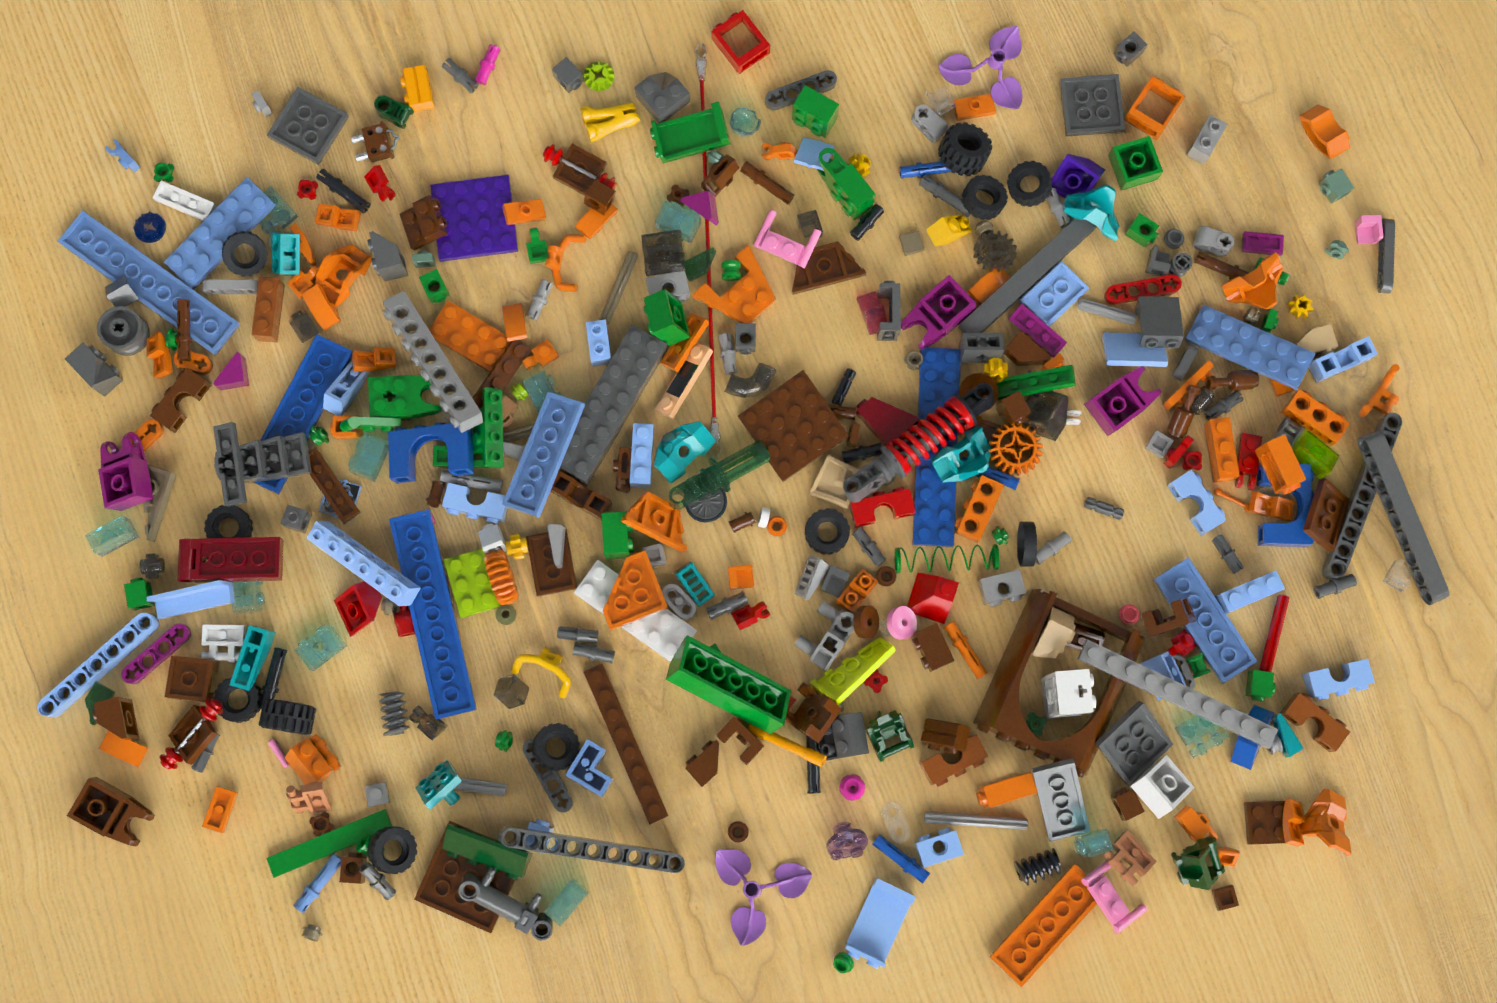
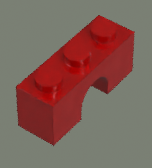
[849,487,915,528]

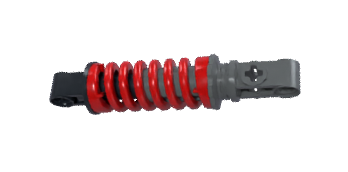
[843,383,995,503]

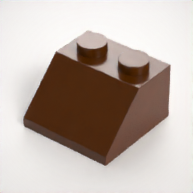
[92,697,140,741]

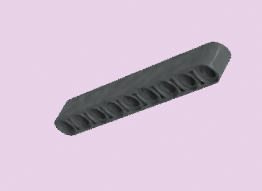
[958,219,1097,333]
[1322,413,1402,580]
[1358,430,1449,605]
[498,826,685,873]

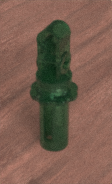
[668,440,771,510]

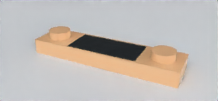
[655,343,713,419]

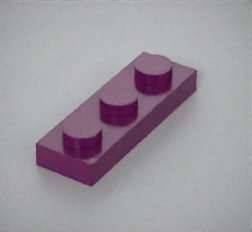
[1008,304,1067,358]

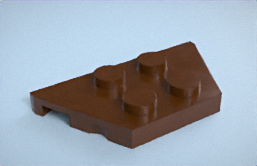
[792,241,866,295]

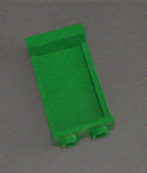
[650,101,731,164]

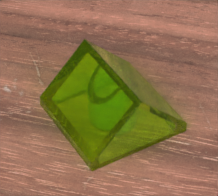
[1292,431,1340,479]

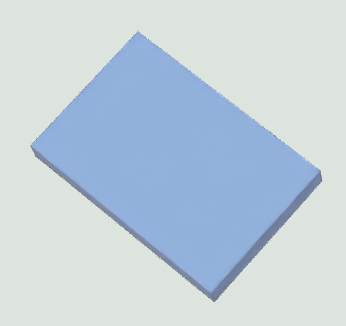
[1019,260,1089,327]
[1102,332,1168,367]

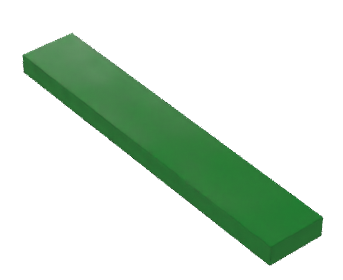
[266,809,392,878]

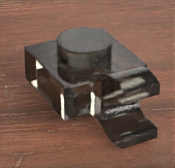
[409,706,448,741]

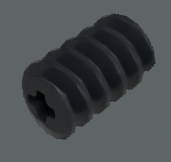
[1014,848,1061,886]

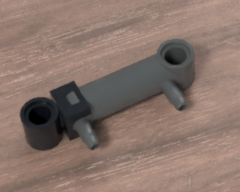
[459,868,553,941]

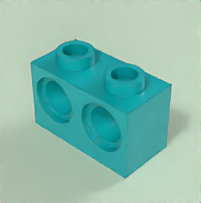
[272,232,300,275]

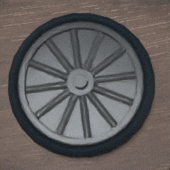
[684,480,727,523]

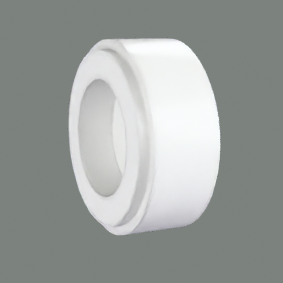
[757,507,770,528]

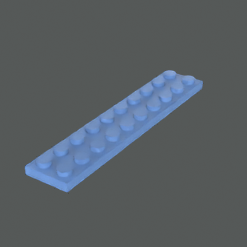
[57,210,240,356]

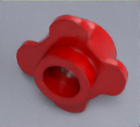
[297,180,319,200]
[1182,451,1202,471]
[864,669,888,693]

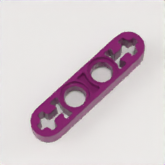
[121,624,191,684]

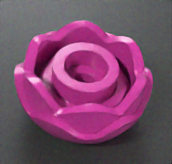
[839,774,865,801]

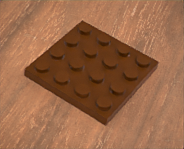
[738,370,849,482]
[414,821,515,933]

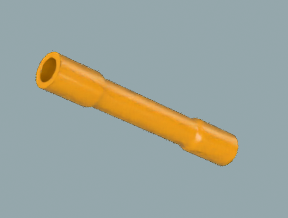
[748,724,827,767]

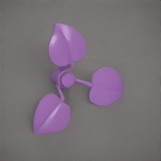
[938,26,1022,109]
[716,850,812,946]

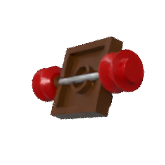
[543,143,617,195]
[159,699,223,769]

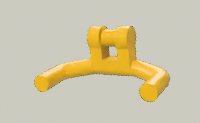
[511,647,571,698]

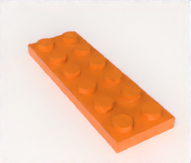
[989,864,1097,988]

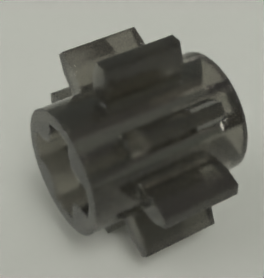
[140,553,165,579]

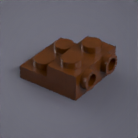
[400,195,448,251]

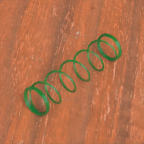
[895,544,1000,573]

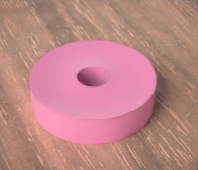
[887,606,917,639]

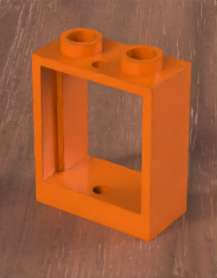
[1124,76,1185,140]
[1255,434,1306,495]
[976,772,1038,808]

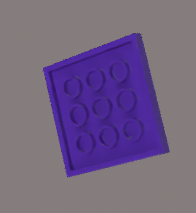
[430,175,518,262]

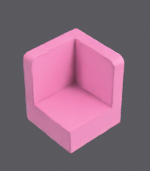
[1355,215,1383,244]

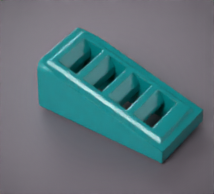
[674,562,715,607]
[1272,713,1303,758]

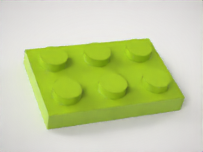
[443,548,500,619]

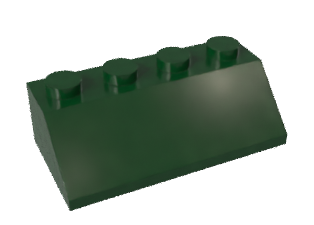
[442,824,533,880]

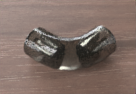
[724,363,777,398]

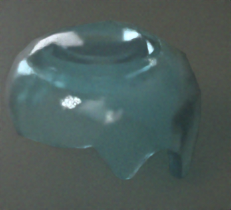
[729,108,761,137]

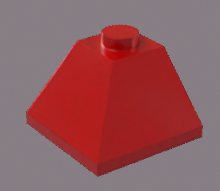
[907,573,959,624]
[334,581,382,637]

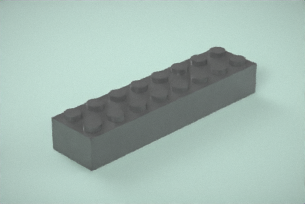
[559,325,667,486]

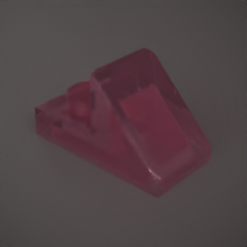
[856,291,887,335]

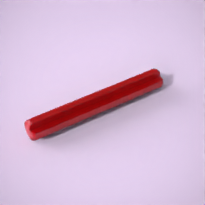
[1259,594,1290,672]

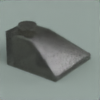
[1023,391,1068,441]

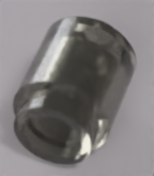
[1190,386,1215,415]

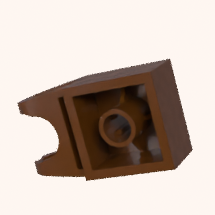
[67,777,155,847]

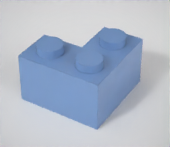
[566,739,614,797]

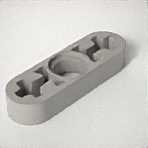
[203,280,258,295]

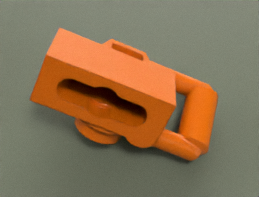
[1174,806,1218,843]

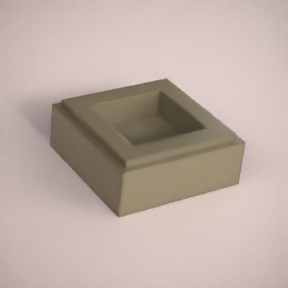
[899,231,924,256]

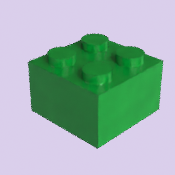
[792,85,839,138]
[1108,136,1163,191]
[644,289,690,346]
[601,511,634,560]

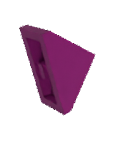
[680,191,719,226]
[212,352,249,391]

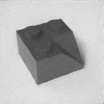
[634,72,690,123]
[65,343,123,397]

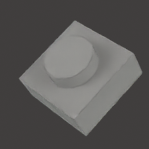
[251,91,273,117]
[1145,430,1174,459]
[642,543,666,567]
[364,782,390,807]

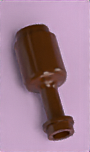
[1205,370,1259,391]
[1168,384,1200,438]

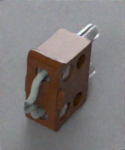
[351,121,400,163]

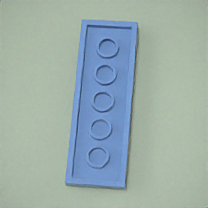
[164,177,276,290]
[1185,304,1316,390]
[502,392,585,518]
[1153,558,1257,684]

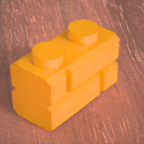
[400,65,435,112]

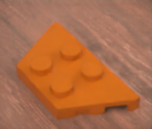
[621,491,687,553]

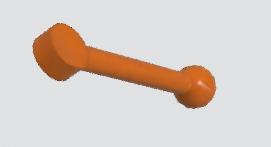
[1214,488,1250,512]

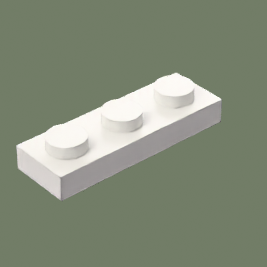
[153,181,217,221]

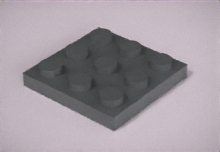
[1059,74,1125,136]
[267,87,349,165]
[1095,701,1173,787]

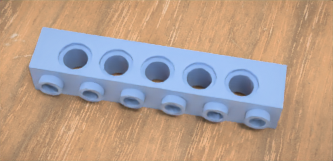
[307,521,421,606]

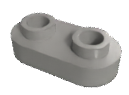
[662,584,696,620]

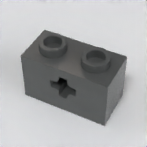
[959,333,1004,363]

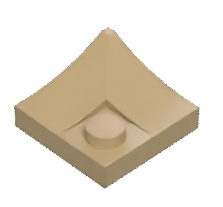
[809,455,859,509]

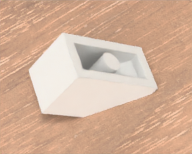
[478,524,507,554]

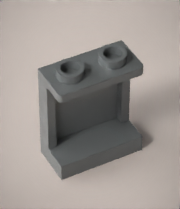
[877,281,901,341]
[1135,296,1184,349]

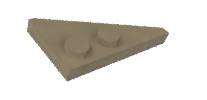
[143,464,176,542]

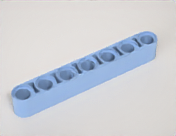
[37,613,159,718]

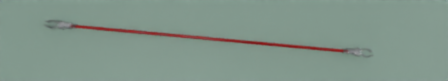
[695,43,721,458]

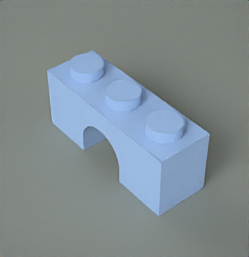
[1309,336,1378,383]
[630,423,654,488]
[1167,469,1226,536]
[442,483,508,524]
[1215,570,1285,614]
[1302,659,1375,701]

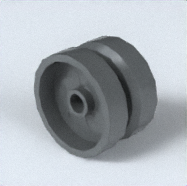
[97,306,150,356]

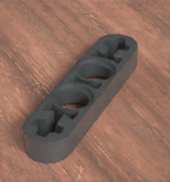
[765,70,837,111]
[1377,218,1395,294]
[523,739,573,813]

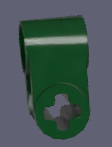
[374,95,414,129]

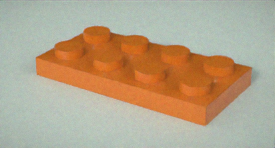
[429,301,511,372]

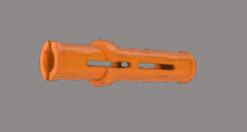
[943,621,988,679]

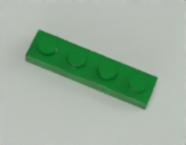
[996,365,1076,401]

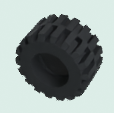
[938,122,992,176]
[259,699,316,735]

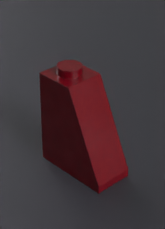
[856,397,919,445]

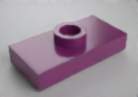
[1242,231,1284,256]

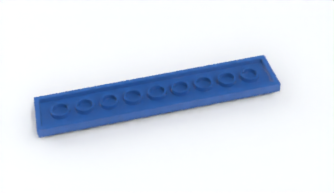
[913,347,960,547]
[389,509,477,720]

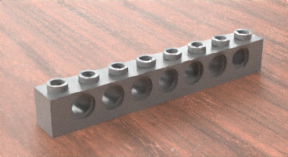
[382,291,483,433]

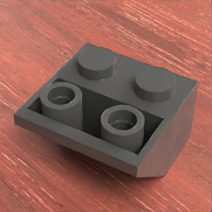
[367,231,408,281]
[819,712,869,761]

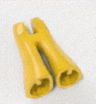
[580,102,640,143]

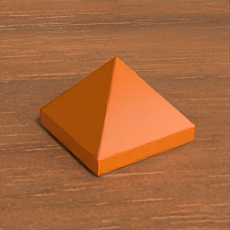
[1218,846,1240,866]

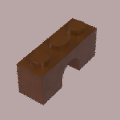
[150,368,212,433]
[550,471,612,521]

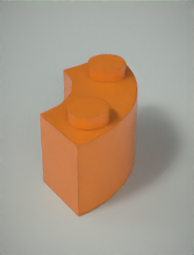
[1299,104,1350,159]

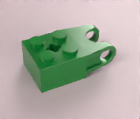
[817,148,876,220]
[368,375,442,421]

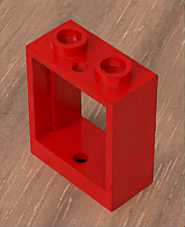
[712,10,771,74]

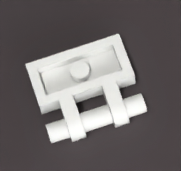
[201,625,246,663]

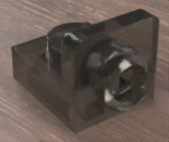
[289,310,320,343]

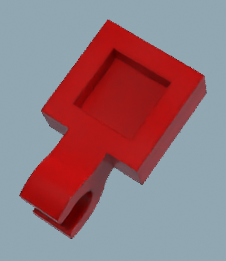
[364,165,396,202]
[731,601,770,630]
[1167,629,1197,657]

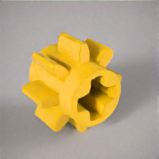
[848,153,871,178]
[1287,294,1314,319]
[984,358,1008,383]
[505,533,529,560]

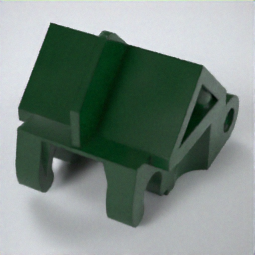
[865,710,914,762]
[1171,837,1225,890]

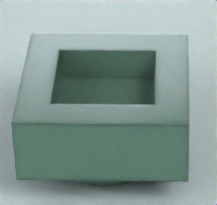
[412,251,436,268]

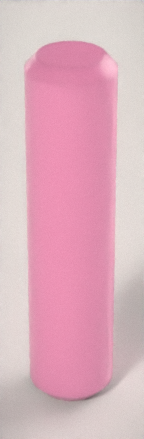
[268,739,289,768]

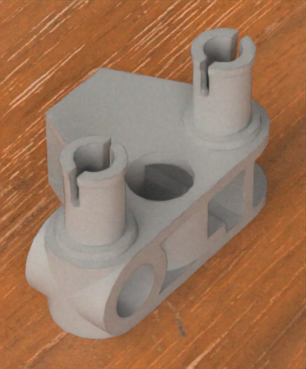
[794,601,854,671]

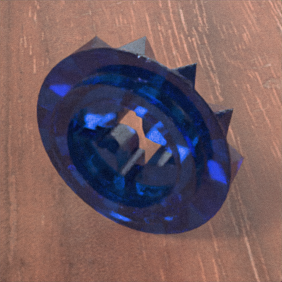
[133,212,166,243]

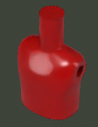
[393,606,415,637]

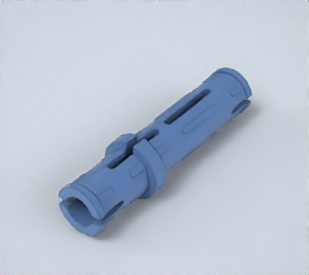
[293,853,342,913]

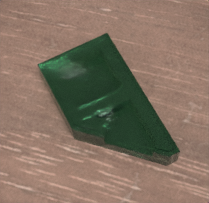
[681,247,716,282]
[85,682,115,725]

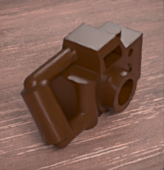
[701,154,739,197]
[613,447,632,493]

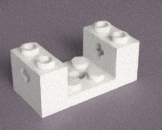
[1041,669,1096,719]

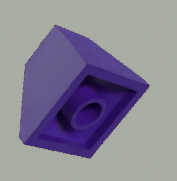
[1051,154,1105,199]

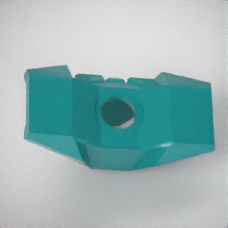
[1063,185,1120,242]
[654,421,717,484]
[931,426,992,482]

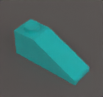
[229,625,276,691]

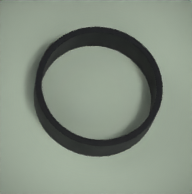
[1017,522,1037,567]

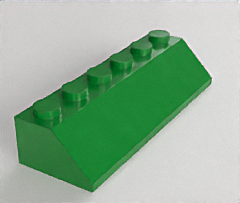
[666,635,791,734]

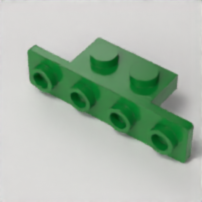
[472,387,504,469]

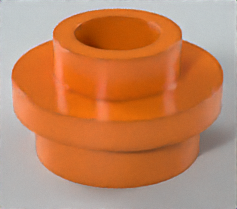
[767,516,787,536]

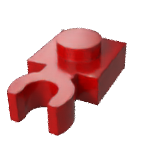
[1163,435,1194,468]

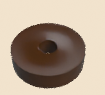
[853,605,879,639]

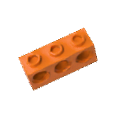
[1280,389,1350,446]
[955,475,1004,543]

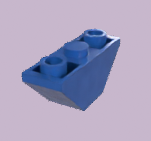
[1231,705,1274,770]

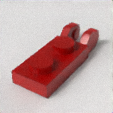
[1235,433,1263,491]

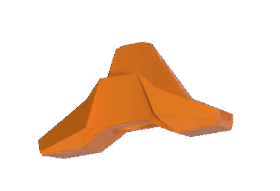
[315,244,372,308]
[1221,252,1283,310]
[1300,789,1351,856]

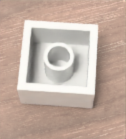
[1131,755,1195,819]

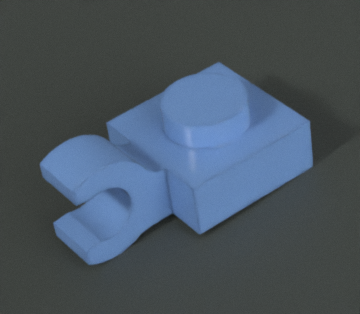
[105,139,140,173]

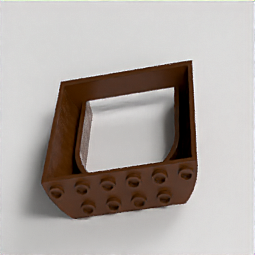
[973,589,1145,778]

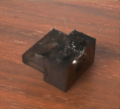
[641,229,686,276]

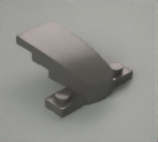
[213,422,312,507]

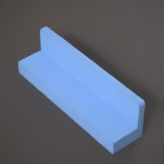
[147,580,235,619]

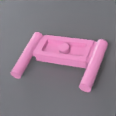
[753,210,821,268]
[1081,860,1147,933]

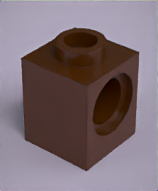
[583,180,616,215]
[1111,787,1145,821]
[339,852,367,884]

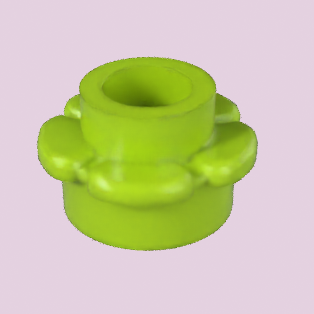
[511,382,529,401]

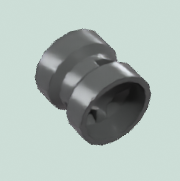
[1169,253,1192,277]

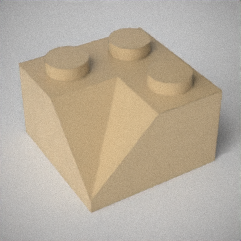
[1032,607,1076,659]

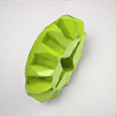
[583,60,615,91]

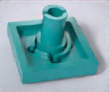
[416,759,462,810]

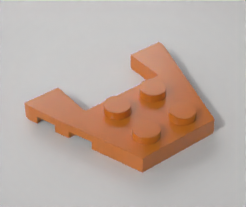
[692,245,776,323]

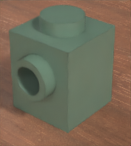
[1319,168,1354,204]

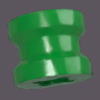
[721,260,741,281]

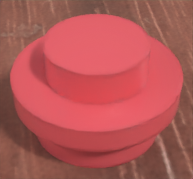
[1119,604,1140,625]

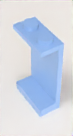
[844,878,916,969]

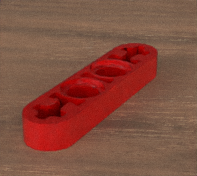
[1104,275,1182,305]

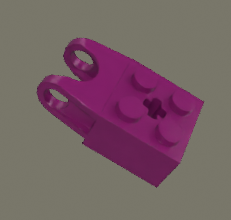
[901,275,976,350]
[1084,366,1162,436]
[98,432,153,511]

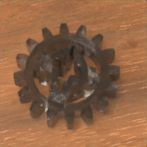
[973,230,1017,273]

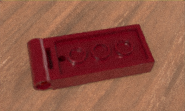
[177,537,284,583]

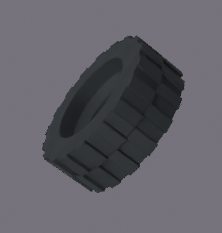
[1007,161,1052,207]
[962,175,1008,220]
[222,231,268,277]
[204,505,253,538]
[805,508,850,555]
[213,677,262,723]
[531,723,580,771]
[367,826,417,874]

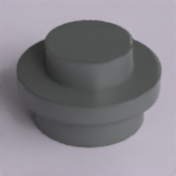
[1164,229,1184,249]

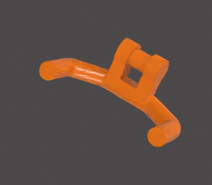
[545,234,586,292]
[1358,364,1400,417]

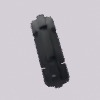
[832,368,856,406]

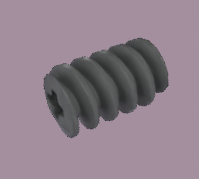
[379,692,410,736]

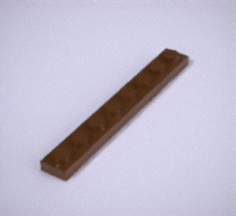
[584,664,669,825]

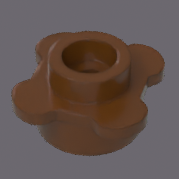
[667,185,690,207]
[309,812,334,836]

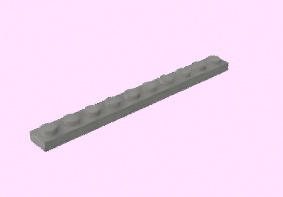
[1078,640,1278,748]

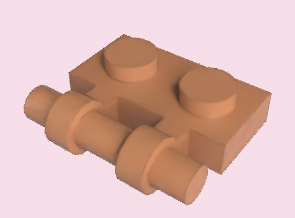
[286,782,332,814]
[1103,830,1157,886]

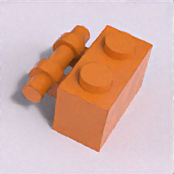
[285,734,341,785]

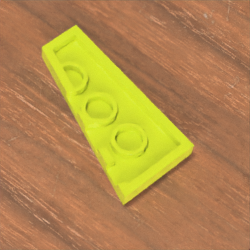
[809,637,896,705]

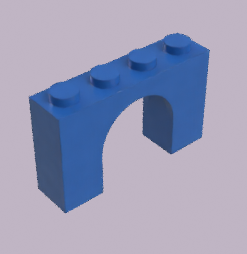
[388,423,474,484]
[1257,464,1314,547]

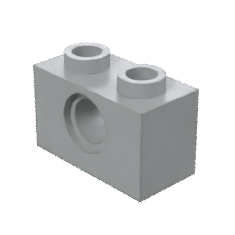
[1186,115,1227,165]
[646,270,690,303]
[978,569,1026,607]

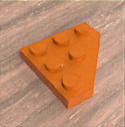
[603,550,668,631]

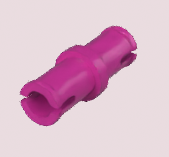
[474,44,501,85]

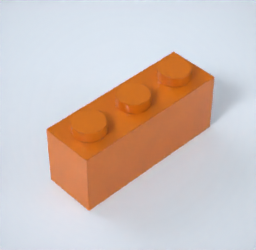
[1204,417,1240,483]

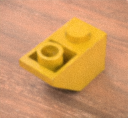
[926,214,973,247]

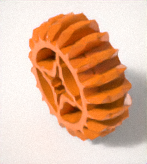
[989,423,1043,476]
[484,550,519,605]

